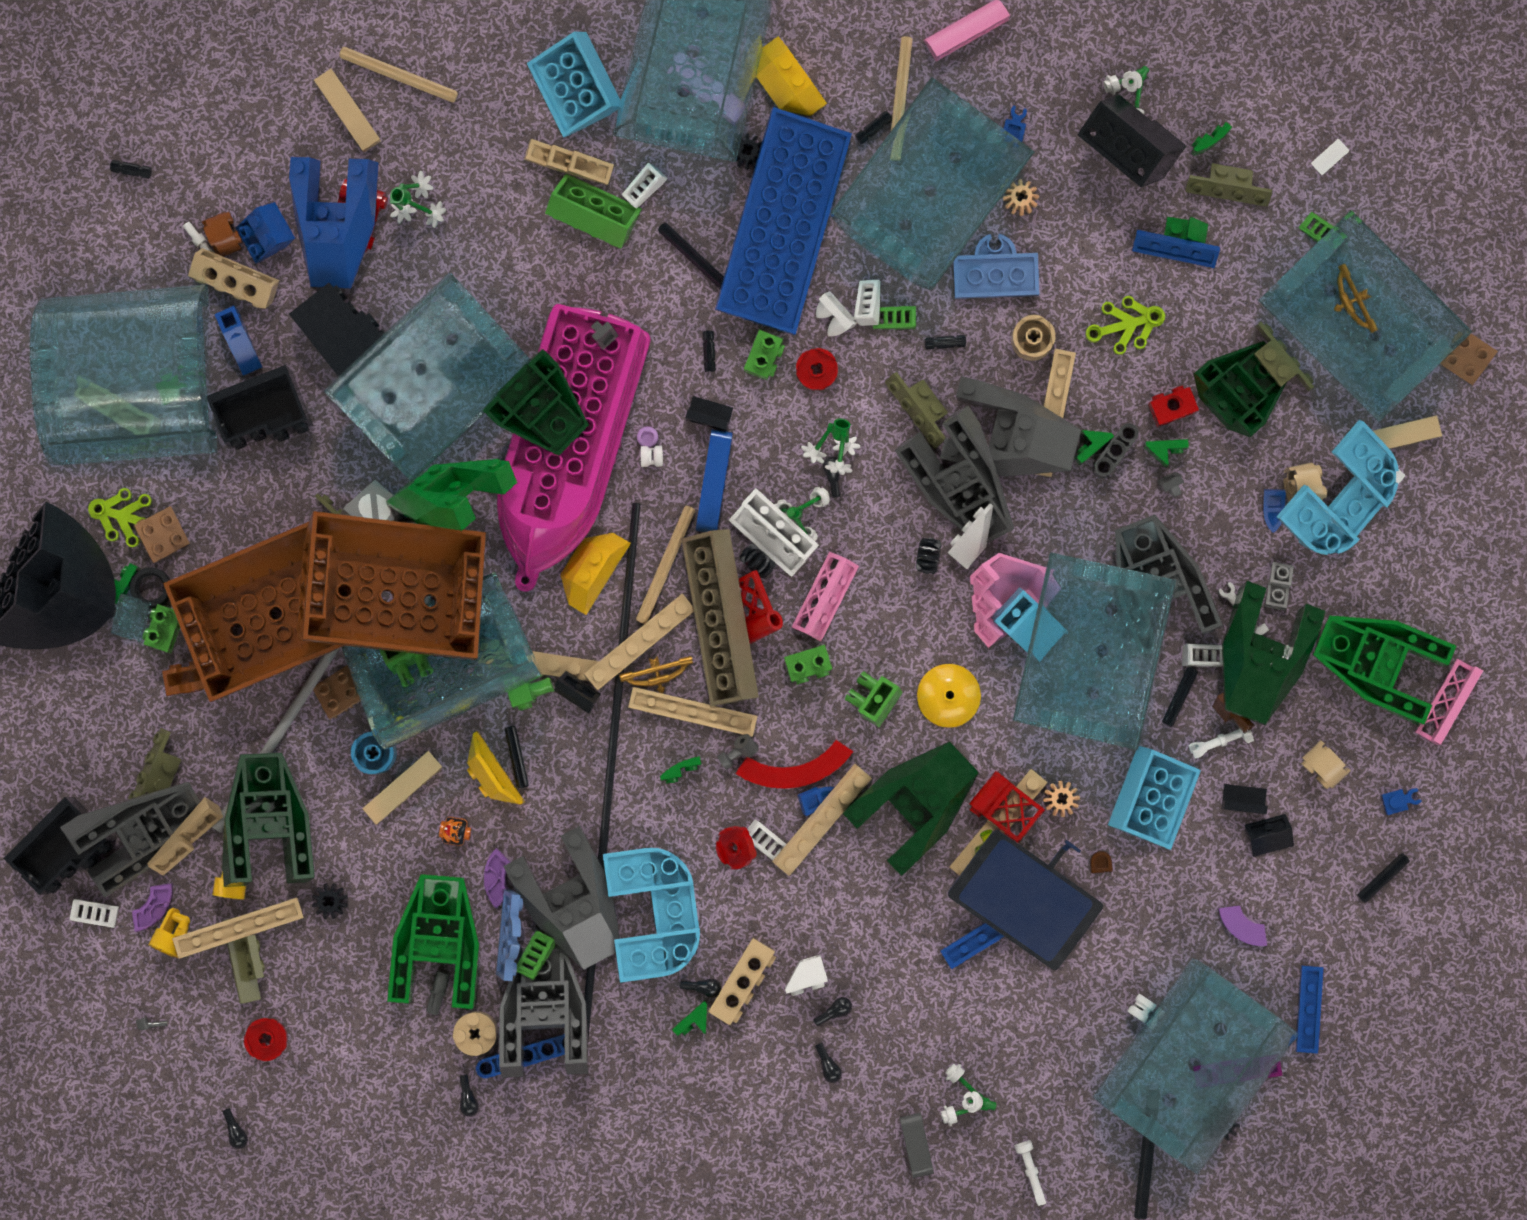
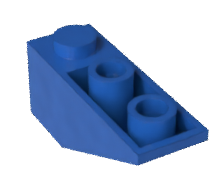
[214,306,263,376]

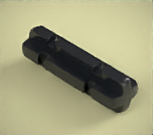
[855,111,892,144]
[110,160,152,179]
[703,330,716,372]
[925,335,966,350]

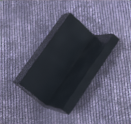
[685,396,733,431]
[554,671,601,713]
[1221,784,1268,814]
[1244,814,1294,857]

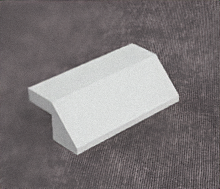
[729,488,819,577]

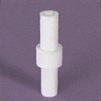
[183,222,214,253]

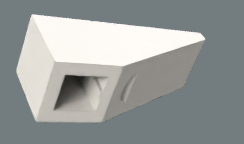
[948,504,993,569]

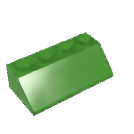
[545,174,642,249]

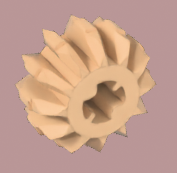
[1003,179,1039,216]
[1043,781,1080,817]

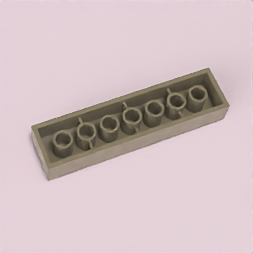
[682,529,759,706]

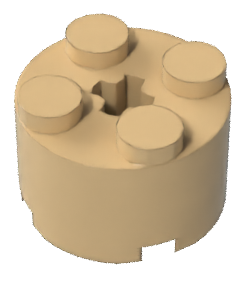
[1011,315,1055,361]
[1283,463,1327,502]
[1301,740,1351,789]
[453,1011,498,1056]

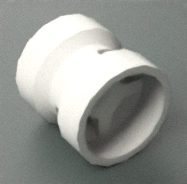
[641,446,663,467]
[1127,994,1157,1023]

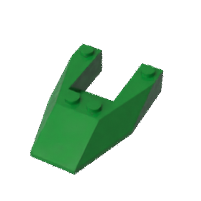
[386,459,517,531]
[1313,615,1457,726]
[387,874,479,1009]

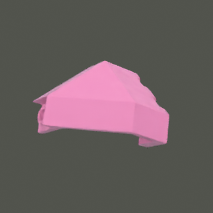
[970,553,1060,648]

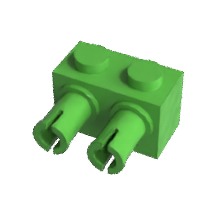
[744,330,785,381]
[142,604,180,653]
[784,645,832,685]
[379,650,434,687]
[845,671,903,728]
[504,676,554,711]

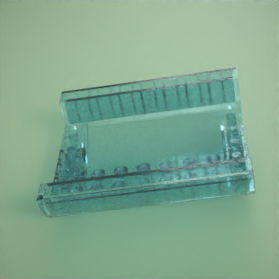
[30,284,217,466]

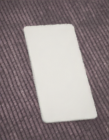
[1311,139,1349,175]

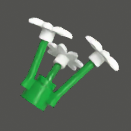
[389,171,446,228]
[801,418,860,475]

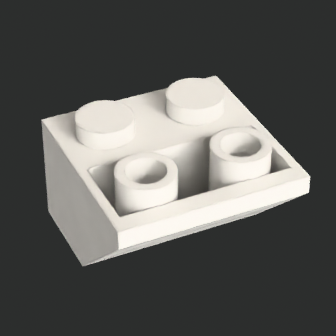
[785,955,828,996]

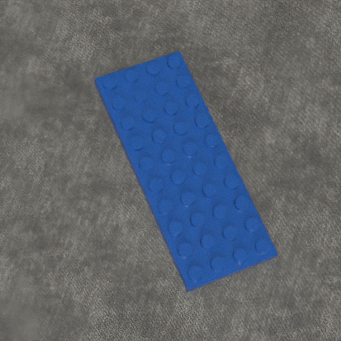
[715,107,852,335]

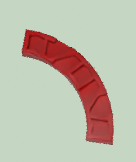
[735,740,854,789]

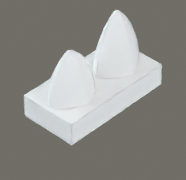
[816,292,857,336]

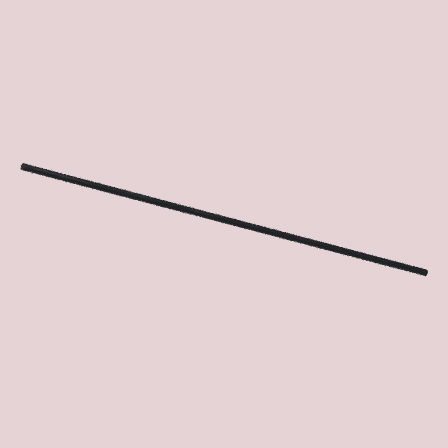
[584,503,641,1040]

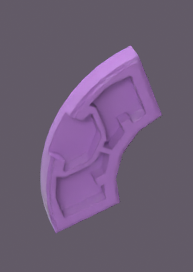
[484,848,510,908]
[132,883,173,932]
[1218,906,1267,946]

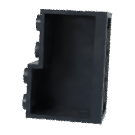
[1077,95,1186,188]
[289,283,393,386]
[206,365,313,450]
[3,797,116,895]

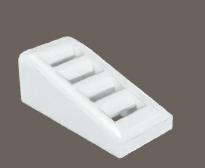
[622,163,668,209]
[854,280,880,326]
[1182,644,1223,667]
[748,819,786,860]
[70,899,119,928]

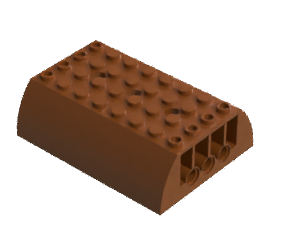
[297,511,486,660]
[163,522,350,702]

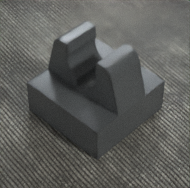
[591,321,618,350]
[1157,472,1184,498]

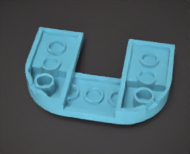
[1277,420,1399,555]
[603,848,700,983]

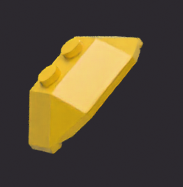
[756,36,827,116]
[560,533,631,615]
[467,731,525,805]

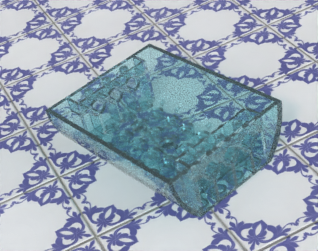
[612,0,772,162]
[830,77,1035,290]
[324,272,530,482]
[1013,552,1177,750]
[1092,958,1299,1175]

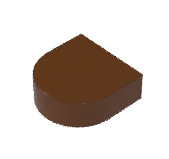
[1090,851,1113,873]

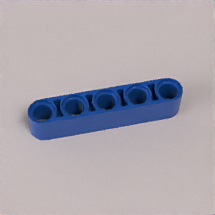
[696,429,733,532]
[476,1033,565,1078]

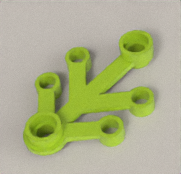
[1085,296,1165,355]
[88,488,152,548]

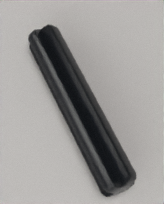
[1162,667,1198,727]
[505,726,529,788]
[1357,853,1410,903]

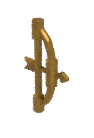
[1334,263,1378,333]
[619,656,693,694]

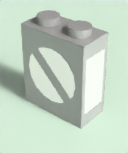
[340,480,403,521]

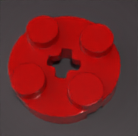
[796,348,838,391]
[716,826,757,870]
[244,1018,288,1061]

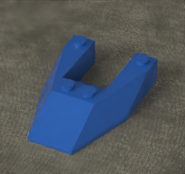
[289,157,379,289]

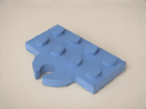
[953,234,1040,299]
[496,889,523,981]

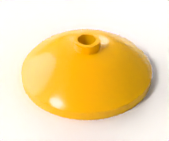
[917,664,981,728]

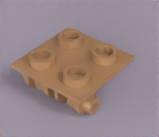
[1438,328,1498,385]
[133,506,190,563]
[313,665,367,720]

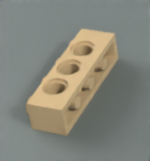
[188,248,280,309]
[708,938,776,1025]

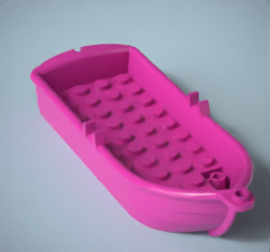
[497,304,651,592]

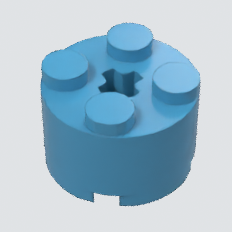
[351,731,397,775]

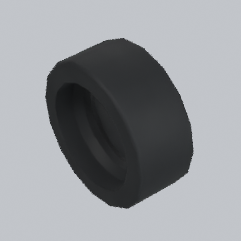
[130,567,171,608]

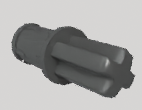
[426,971,450,1015]

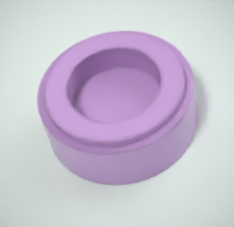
[637,426,658,448]

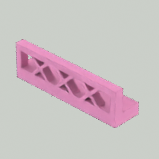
[792,552,859,642]
[1415,659,1483,745]

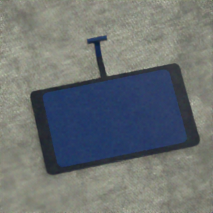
[948,830,1103,970]

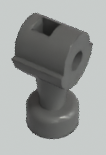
[717,734,759,770]

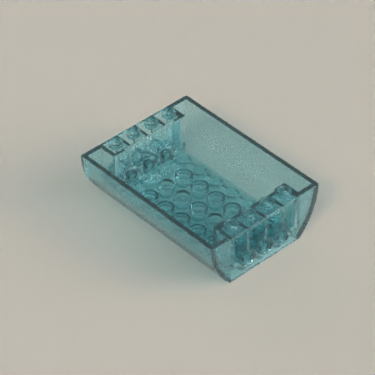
[1258,210,1473,422]
[342,572,543,750]

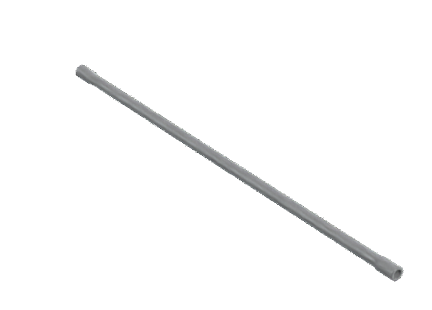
[212,520,417,833]

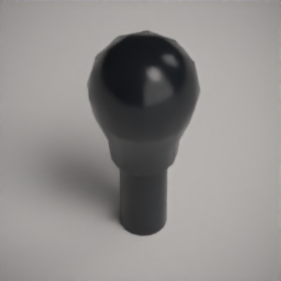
[823,456,840,498]
[680,979,722,998]
[813,997,852,1026]
[815,1043,842,1083]
[459,1074,479,1117]
[222,1108,248,1149]

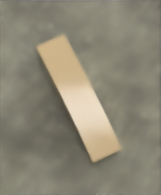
[524,139,614,185]

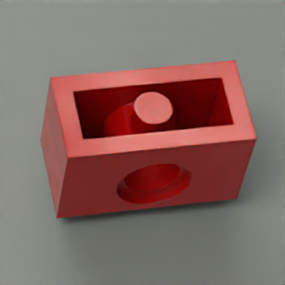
[1148,385,1199,428]

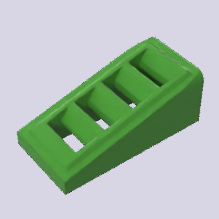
[1299,212,1346,254]
[873,306,916,329]
[517,931,555,980]

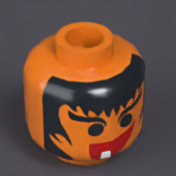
[439,817,471,846]

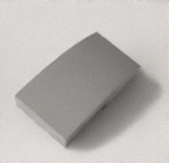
[1264,562,1294,611]

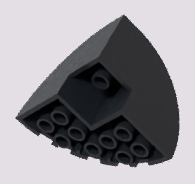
[0,502,117,649]

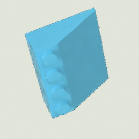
[527,31,623,137]
[1108,745,1201,850]

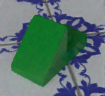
[1164,216,1208,244]
[1075,430,1114,465]
[1143,439,1189,468]
[114,563,141,605]
[672,1000,708,1036]

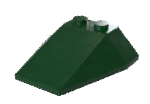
[1193,341,1287,437]
[482,349,589,456]

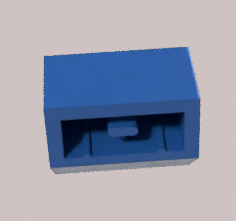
[236,202,295,264]

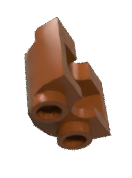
[202,211,242,257]
[162,661,204,696]

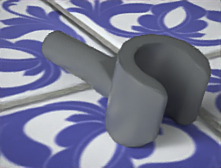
[136,1017,167,1030]

